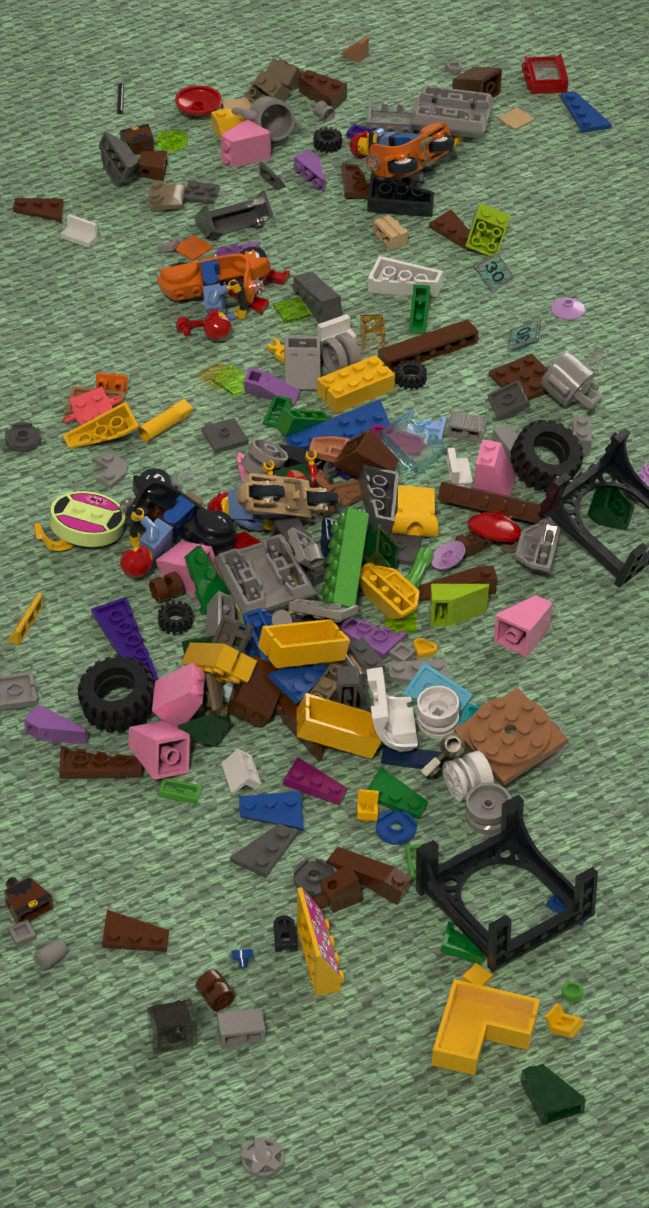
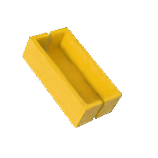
[316,355,395,414]
[258,619,350,668]
[181,643,257,684]
[297,693,381,759]

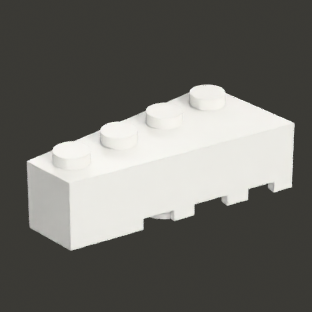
[368,256,443,297]

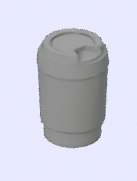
[34,939,68,970]

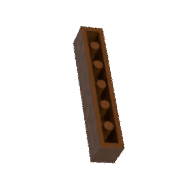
[378,319,478,372]
[437,481,549,523]

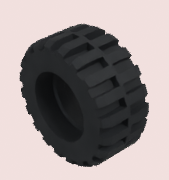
[510,420,584,492]
[77,656,155,733]

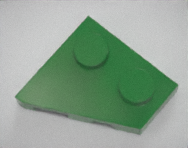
[440,921,484,964]

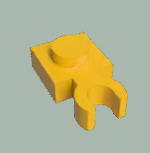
[267,338,284,364]

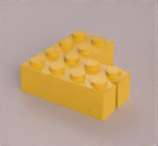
[432,979,540,1076]

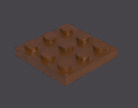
[489,354,548,401]

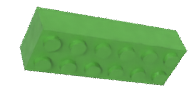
[321,507,369,626]

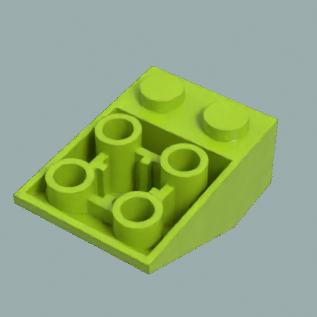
[465,203,511,258]
[429,584,489,626]

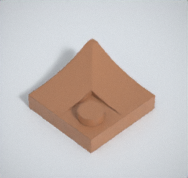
[308,436,349,463]

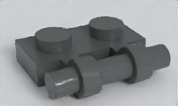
[184,181,220,205]
[212,614,254,658]

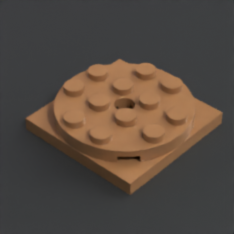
[454,688,568,786]

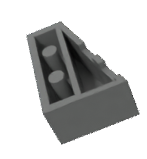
[335,666,374,713]

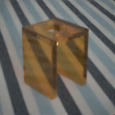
[360,314,385,350]

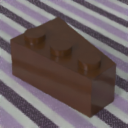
[299,70,347,109]

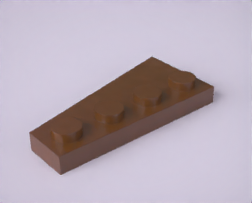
[59,746,142,779]

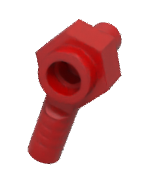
[176,317,204,336]

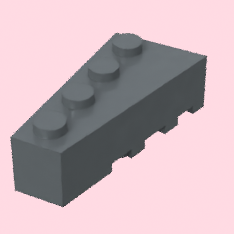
[292,271,342,324]
[358,464,399,535]
[270,516,328,587]

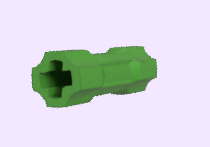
[405,547,434,589]

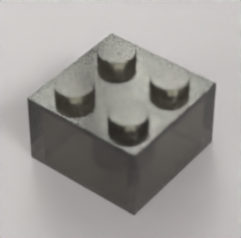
[147,999,197,1054]

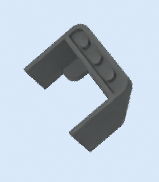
[194,190,273,240]

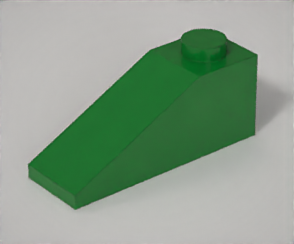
[409,284,430,334]
[276,409,331,437]

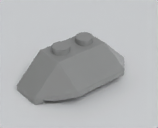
[514,519,561,574]

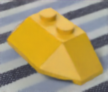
[359,563,420,620]

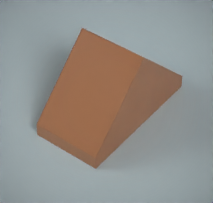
[340,36,369,62]

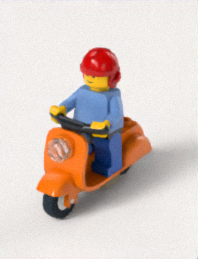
[349,123,454,179]
[157,247,271,341]

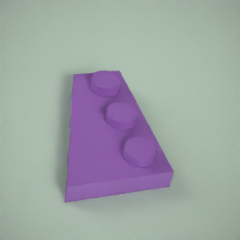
[338,617,407,659]

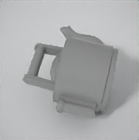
[231,96,302,141]
[540,351,603,409]

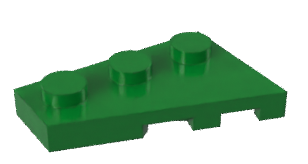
[184,545,230,615]
[366,767,428,820]

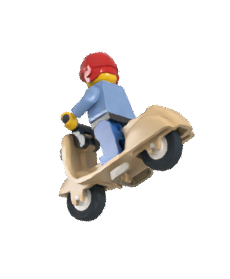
[207,473,338,533]

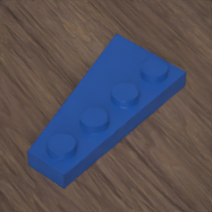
[561,92,612,133]

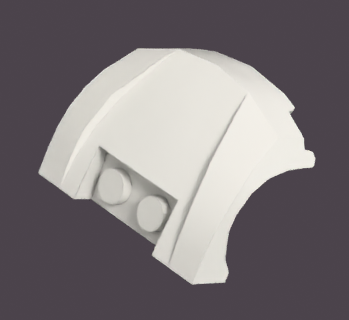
[367,667,418,752]

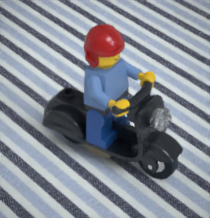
[119,468,236,578]

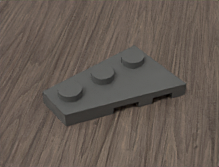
[230,823,297,878]

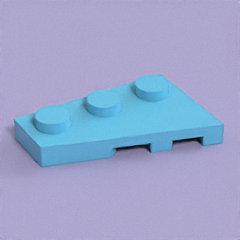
[402,662,474,711]

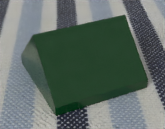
[178,714,231,747]

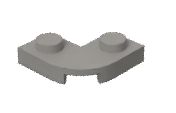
[95,450,127,489]

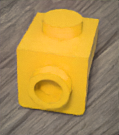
[356,789,379,822]
[545,1003,584,1039]

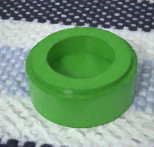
[561,981,584,1002]

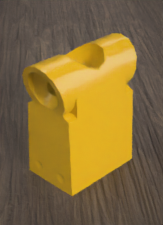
[392,485,439,538]

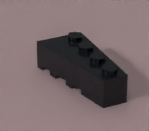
[367,174,434,217]

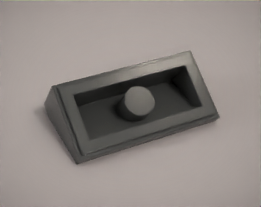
[259,161,286,190]

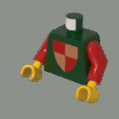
[262,450,318,488]

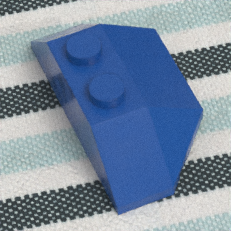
[242,608,273,664]

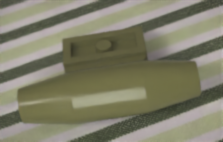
[420,733,465,778]

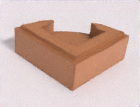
[316,470,333,492]

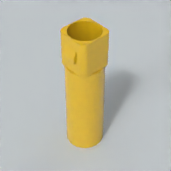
[138,399,193,442]

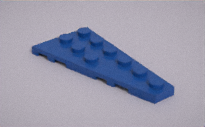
[286,399,392,451]

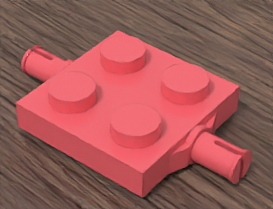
[63,387,122,426]

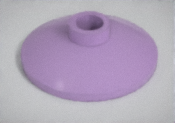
[551,298,585,320]
[431,541,465,570]

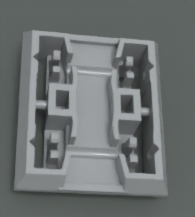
[410,85,494,139]
[214,534,317,614]

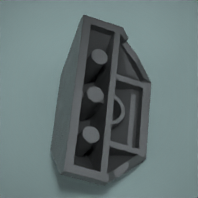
[98,132,138,186]

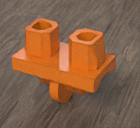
[96,372,128,394]

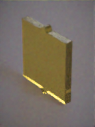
[198,362,239,391]

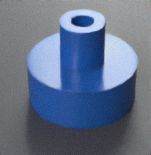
[231,949,253,968]

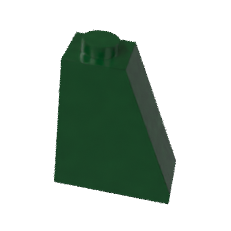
[521,1064,586,1125]

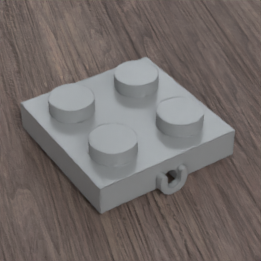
[0,672,38,711]

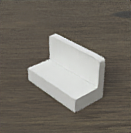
[61,214,98,248]
[317,314,356,342]
[446,448,473,485]
[222,749,262,793]

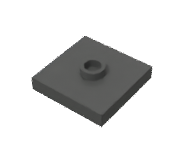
[487,380,531,421]
[201,418,249,454]
[389,531,422,566]

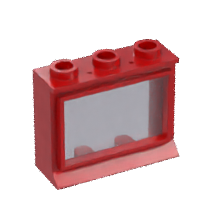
[522,53,569,94]

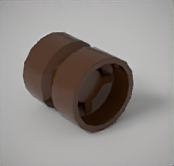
[149,571,184,603]
[195,970,235,1012]

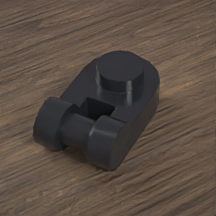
[273,915,297,952]

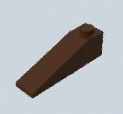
[418,565,497,601]
[274,693,322,761]
[326,846,413,905]

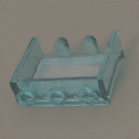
[379,409,449,477]

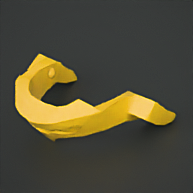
[34,523,75,551]

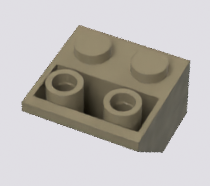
[266,58,305,90]
[244,70,291,103]

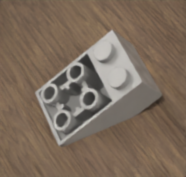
[284,336,320,391]

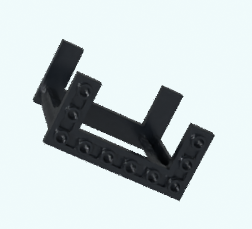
[538,428,649,588]
[416,795,598,972]

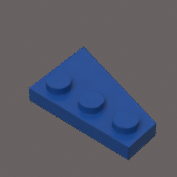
[267,663,328,704]
[239,791,304,831]

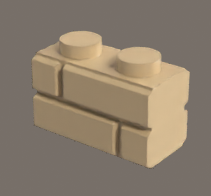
[373,215,409,250]

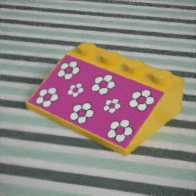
[297,887,344,996]

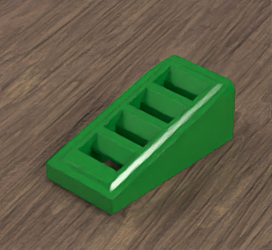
[262,395,293,428]

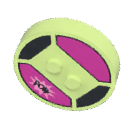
[49,491,125,547]

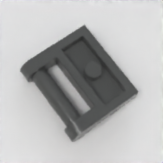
[342,637,385,679]

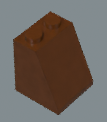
[452,67,502,98]
[333,429,399,479]
[226,655,282,728]

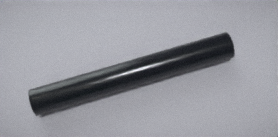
[117,83,124,114]

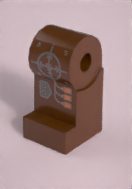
[456,532,493,559]

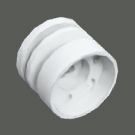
[417,686,459,739]
[443,750,494,802]

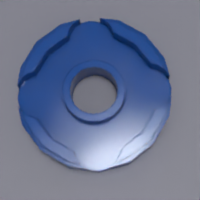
[376,810,417,845]

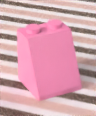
[221,119,271,167]
[474,440,516,496]
[156,541,223,599]
[493,595,553,657]
[152,662,205,728]
[128,721,190,780]

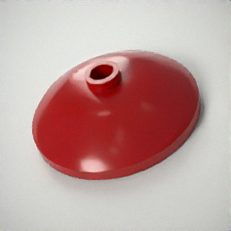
[175,85,222,116]
[467,511,522,542]

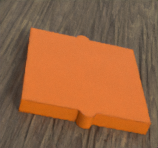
[175,235,213,261]

